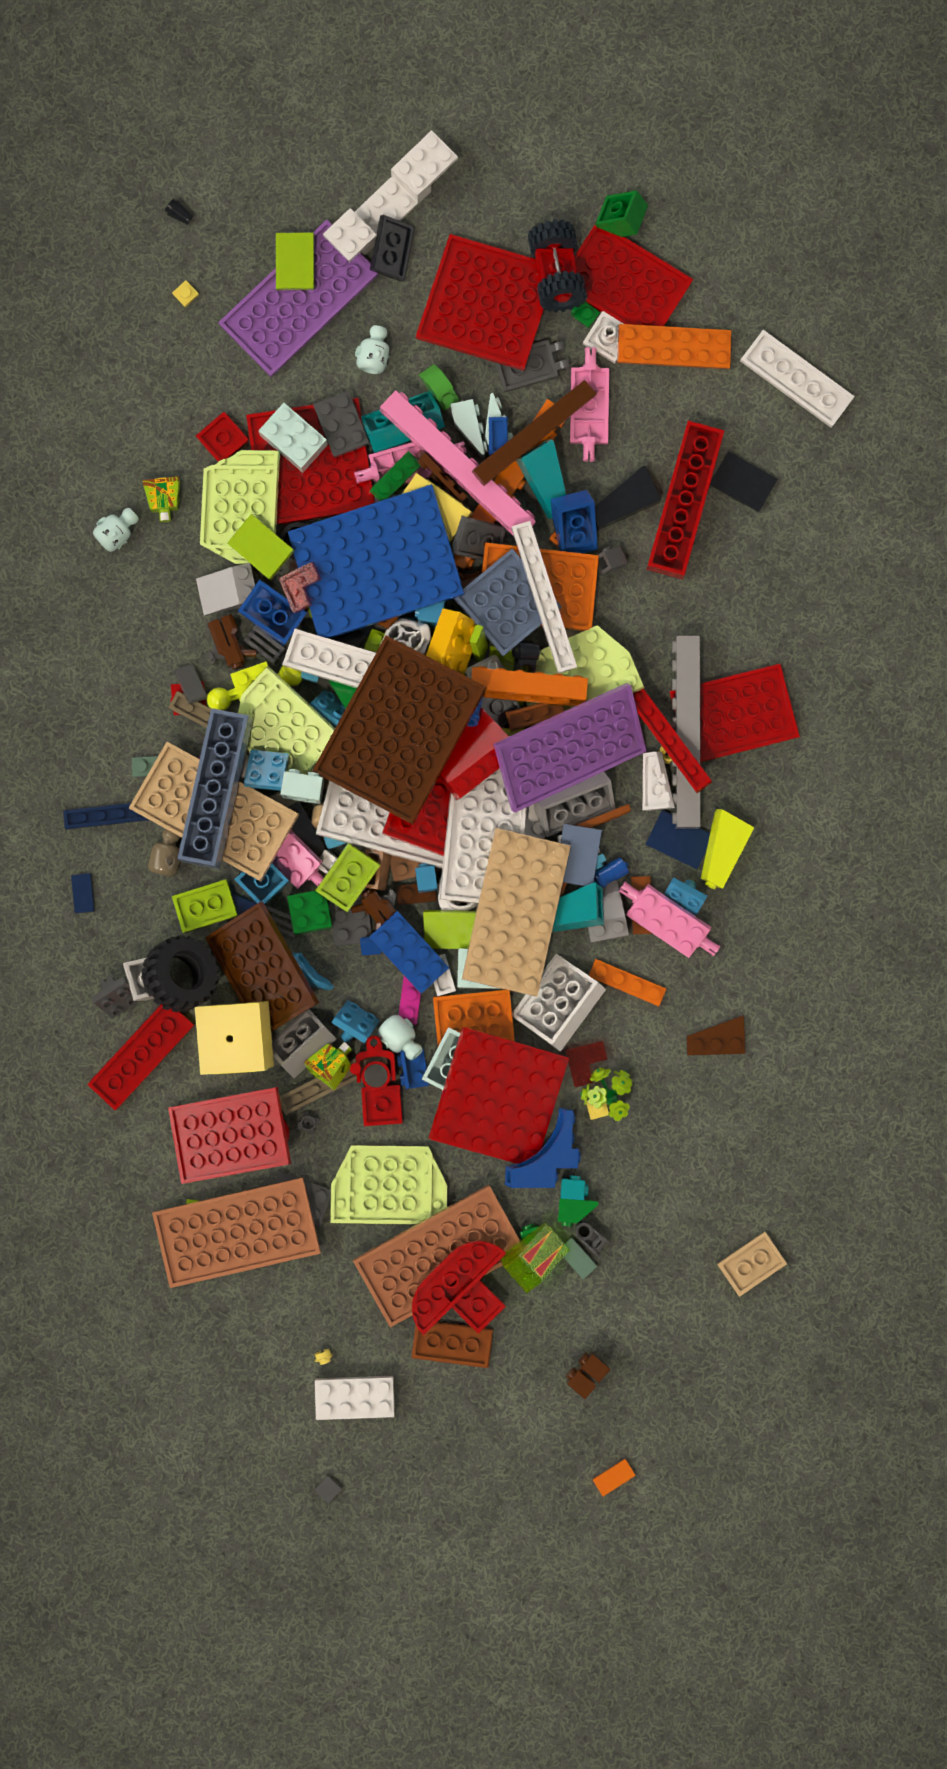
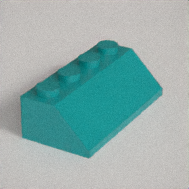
[361,391,445,453]

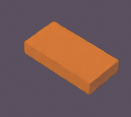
[592,1459,636,1496]

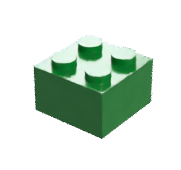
[287,891,332,936]

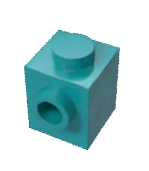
[560,1175,588,1200]

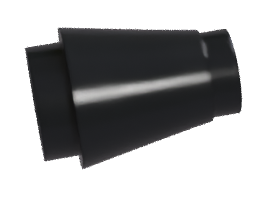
[164,199,194,225]

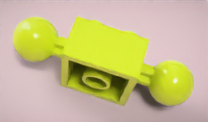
[207,662,302,711]

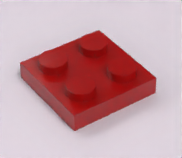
[196,412,249,462]
[361,1085,402,1126]

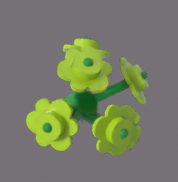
[580,1068,633,1121]

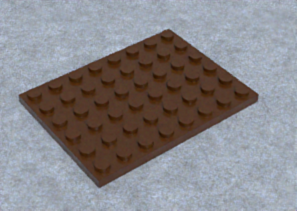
[312,636,487,825]

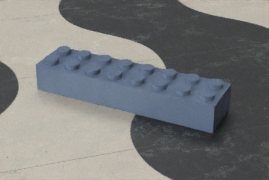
[177,708,253,870]

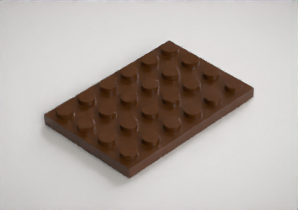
[205,901,320,1032]

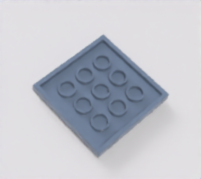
[454,549,562,656]

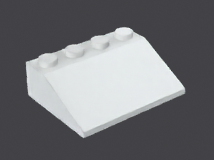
[512,954,606,1052]

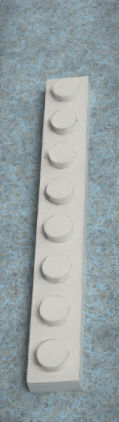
[511,521,577,674]

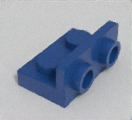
[397,1048,429,1089]

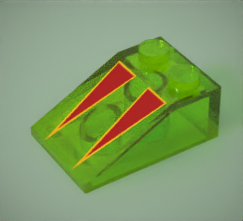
[501,1222,570,1294]

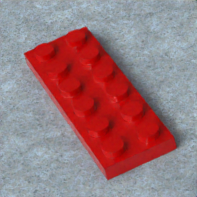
[87,1004,195,1111]

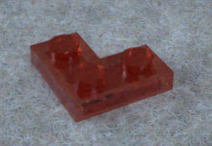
[279,562,321,614]
[565,1041,607,1088]

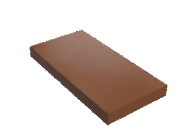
[411,1322,493,1368]

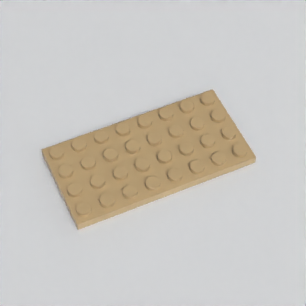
[129,742,299,882]
[461,828,571,997]

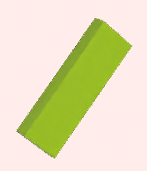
[470,625,488,663]

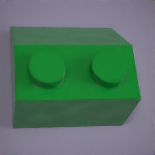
[595,190,648,237]

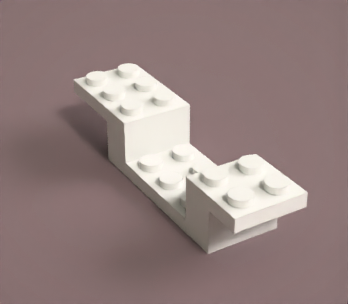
[323,130,458,262]

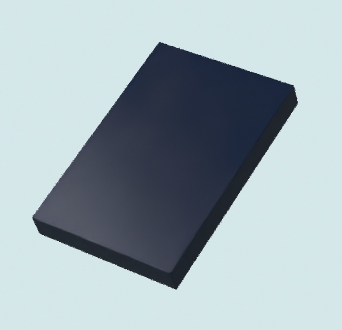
[645,810,710,870]

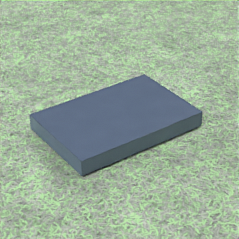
[561,824,602,886]

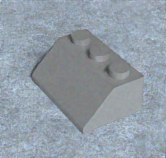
[272,1009,336,1078]

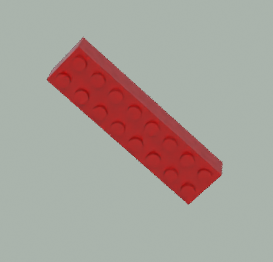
[646,421,725,580]

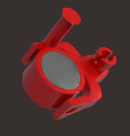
[350,1035,396,1090]

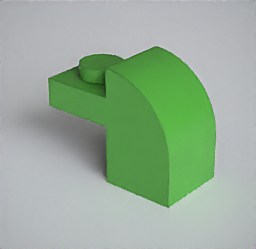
[419,364,459,411]

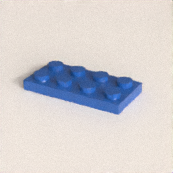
[369,911,449,993]

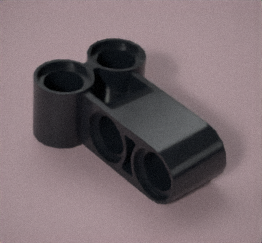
[512,641,540,673]

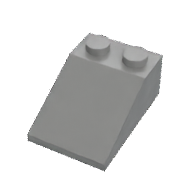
[196,563,256,616]
[579,880,629,944]

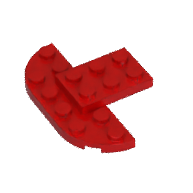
[412,1241,506,1336]

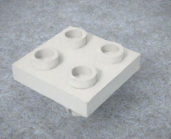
[583,311,623,364]

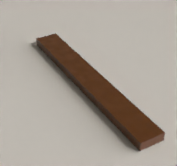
[472,380,597,486]

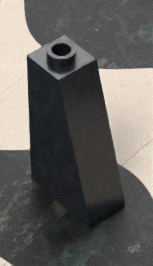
[595,466,661,531]

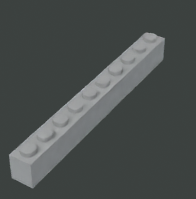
[672,636,700,829]

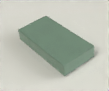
[559,1237,598,1279]

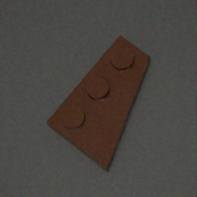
[416,450,467,502]
[686,1015,745,1055]

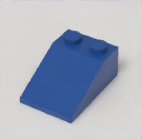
[550,490,598,553]
[238,580,307,646]

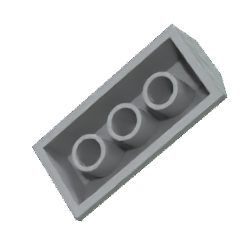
[534,771,615,837]

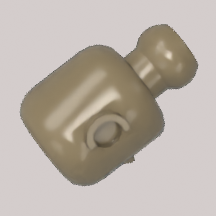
[148,829,182,877]

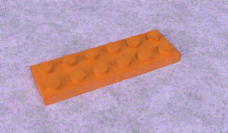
[617,324,731,369]

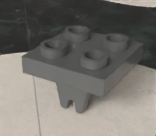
[91,975,138,1018]

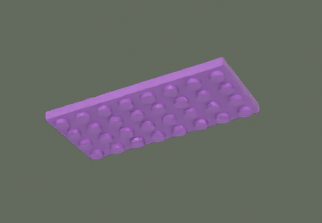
[218,220,379,377]
[493,683,647,813]

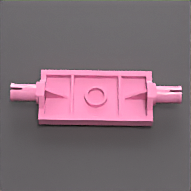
[570,347,609,462]
[354,441,467,486]
[272,830,324,889]
[618,881,720,958]

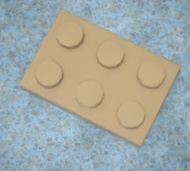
[717,1231,787,1297]

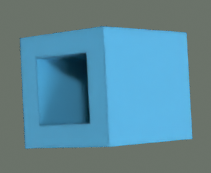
[415,863,438,893]

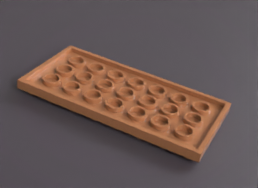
[152,1177,321,1288]
[353,1184,526,1328]

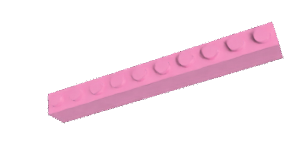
[379,390,536,536]

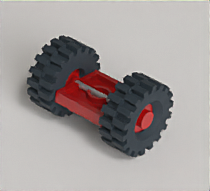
[528,219,587,313]

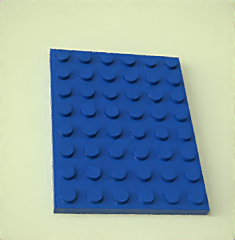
[288,484,465,639]

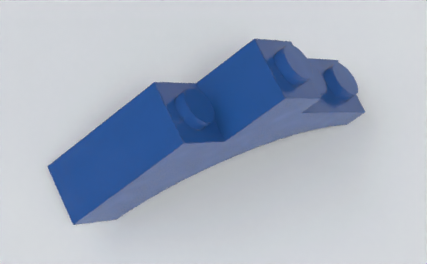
[505,1108,581,1188]

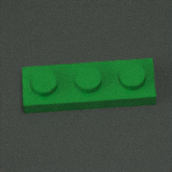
[369,451,421,501]

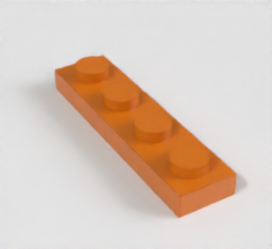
[588,959,666,1007]

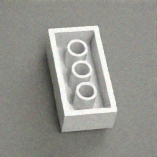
[315,1376,395,1420]

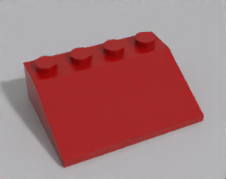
[439,708,509,801]

